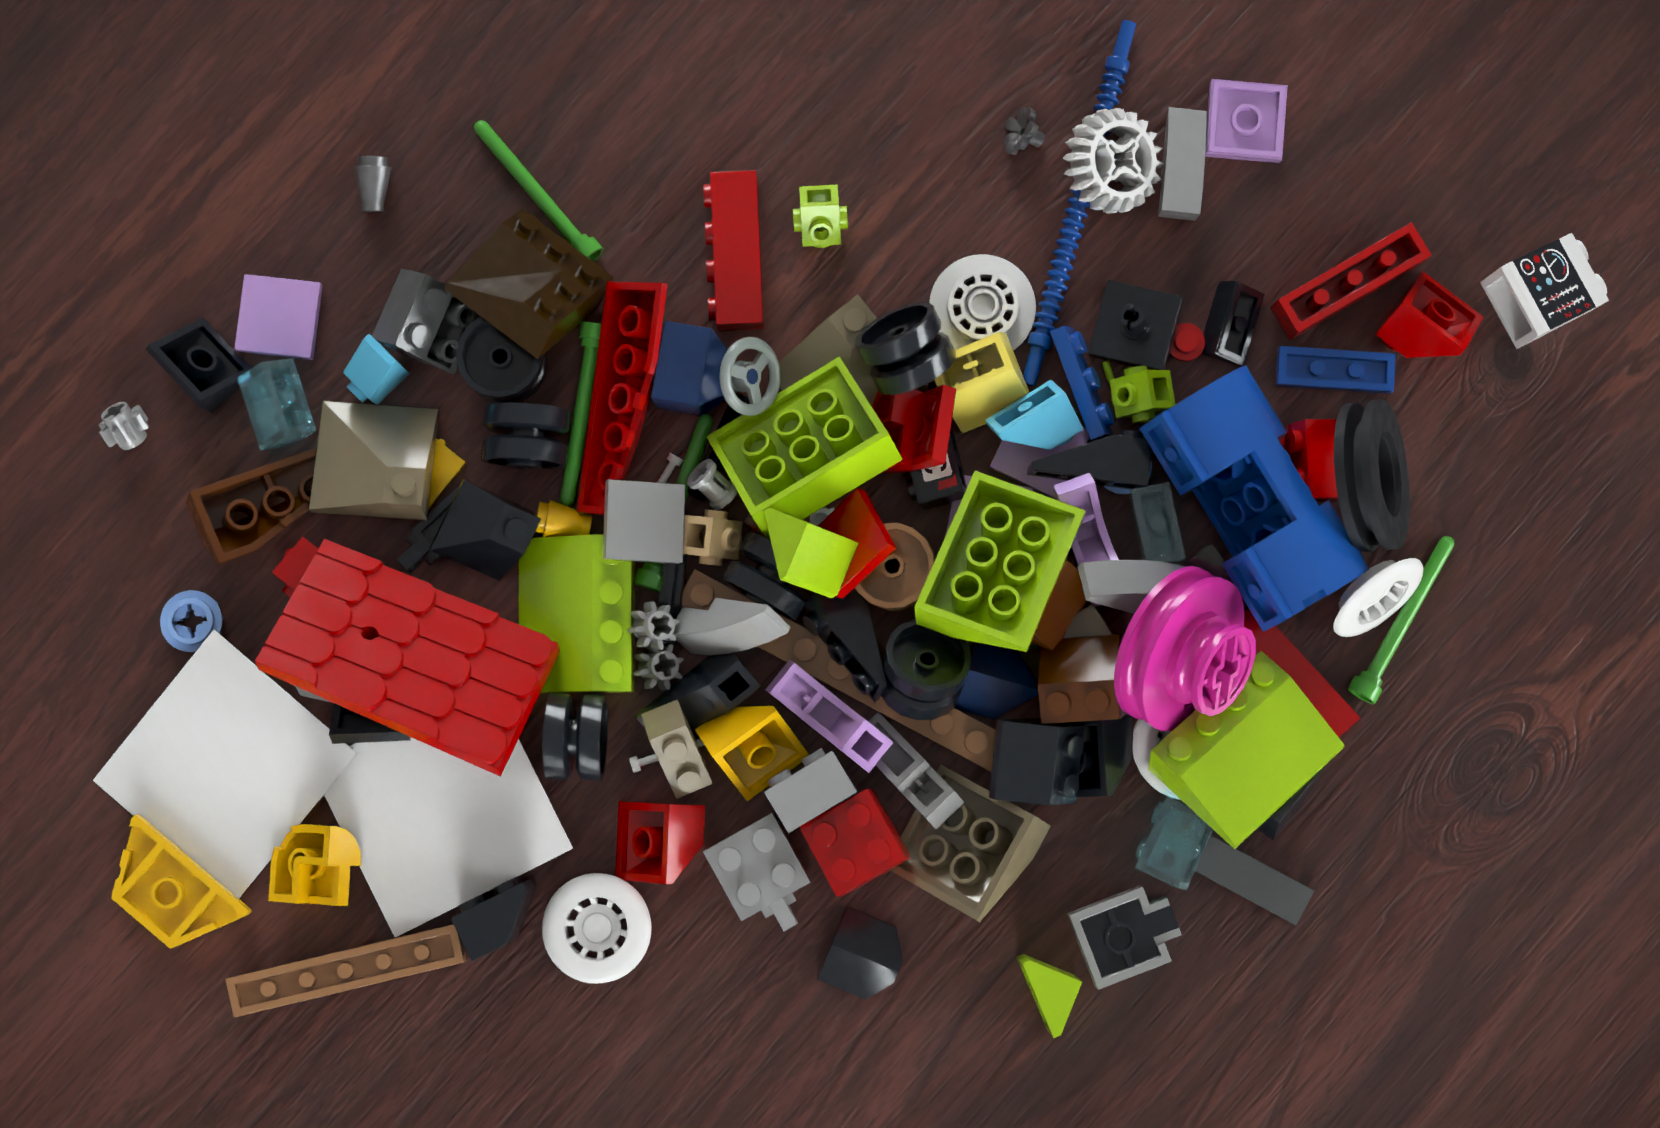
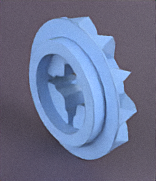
[160,590,224,652]

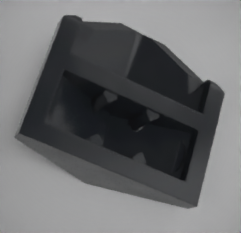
[817,906,903,1000]

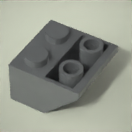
[372,268,480,375]

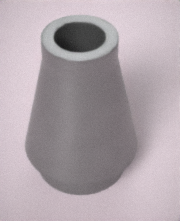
[353,156,392,212]

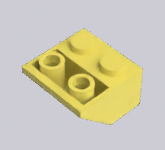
[934,332,1029,433]

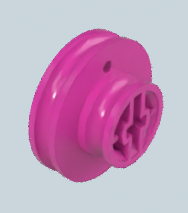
[1114,566,1256,731]

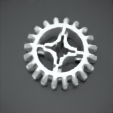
[1063,108,1164,214]

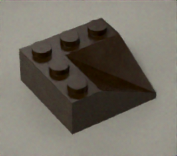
[444,209,614,359]

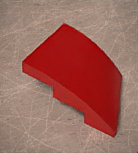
[872,384,956,474]

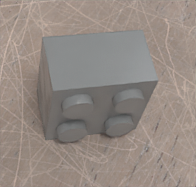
[764,748,857,833]

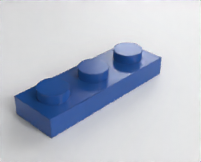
[1050,326,1115,440]
[1275,346,1396,394]

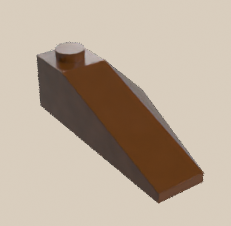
[186,447,317,565]

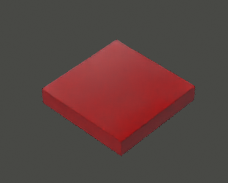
[818,488,896,599]

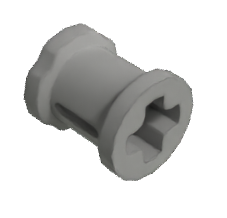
[687,459,737,510]

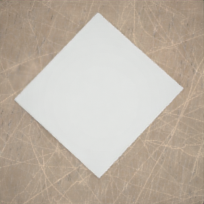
[93,630,357,898]
[324,737,573,937]

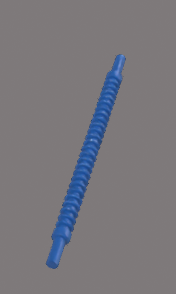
[1023,20,1136,387]

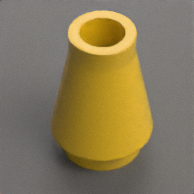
[535,500,592,537]

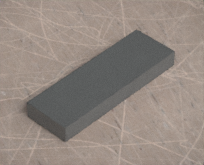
[1190,834,1314,925]

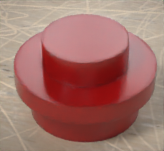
[1169,323,1205,362]

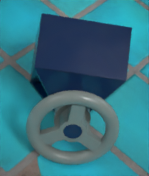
[651,321,781,416]

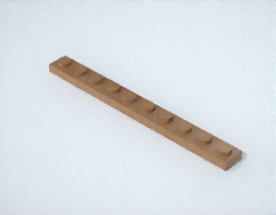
[681,569,996,772]

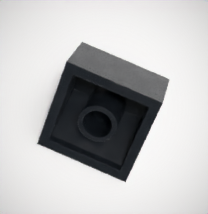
[989,718,1085,805]

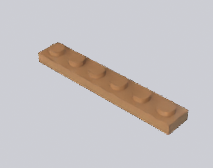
[225,924,466,1017]

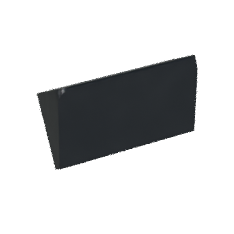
[1201,281,1265,366]

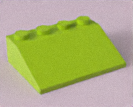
[706,356,903,540]
[914,471,1085,652]
[519,534,635,693]
[1148,651,1344,849]

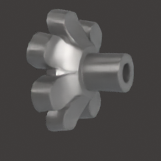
[1003,107,1045,155]

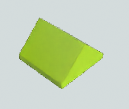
[764,507,858,598]
[1017,954,1082,1038]

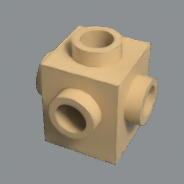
[683,509,743,566]

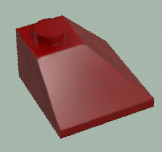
[1375,271,1484,358]
[615,801,705,884]

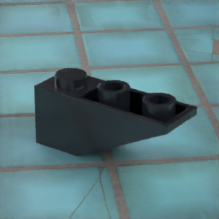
[801,588,887,702]
[635,652,761,729]

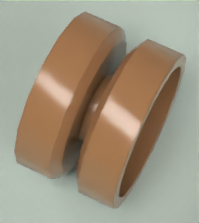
[855,522,936,611]

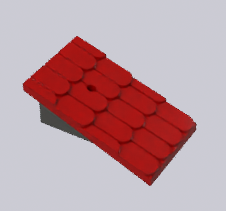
[255,539,560,777]

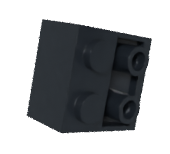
[451,876,536,961]

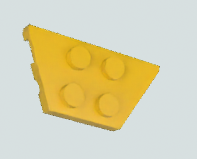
[111,814,252,949]

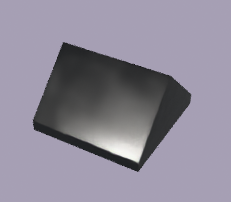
[146,317,254,413]

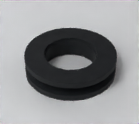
[1334,399,1410,552]

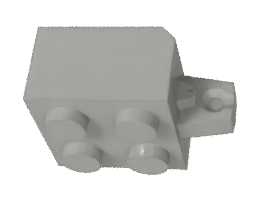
[703,812,811,931]

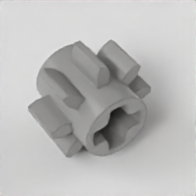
[99,402,150,450]
[627,601,679,650]
[633,644,684,691]

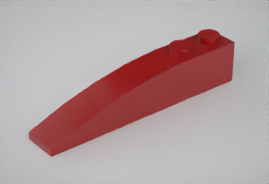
[577,281,668,515]

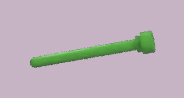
[474,120,604,261]
[560,322,601,506]
[634,414,713,593]
[1347,536,1454,704]

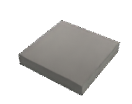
[603,479,685,564]

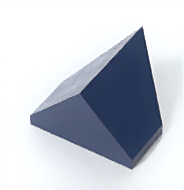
[955,642,1039,719]

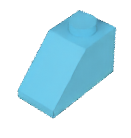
[343,334,410,405]
[985,380,1084,450]

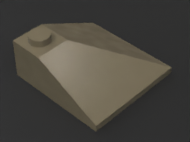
[768,294,927,407]
[309,401,439,521]
[890,765,1051,922]

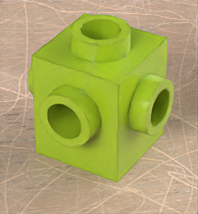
[793,184,848,248]
[1110,366,1176,424]

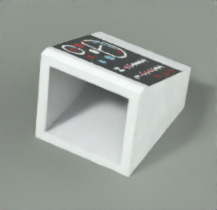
[1480,233,1609,349]

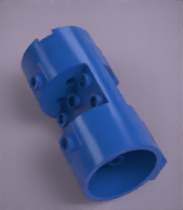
[1139,365,1369,632]

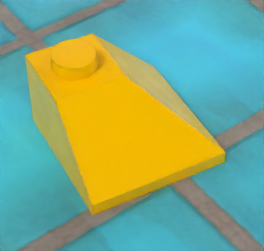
[695,706,809,801]

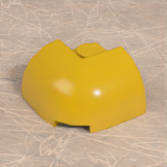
[268,824,361,906]

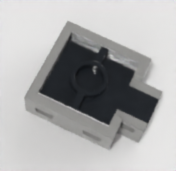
[1066,885,1182,990]

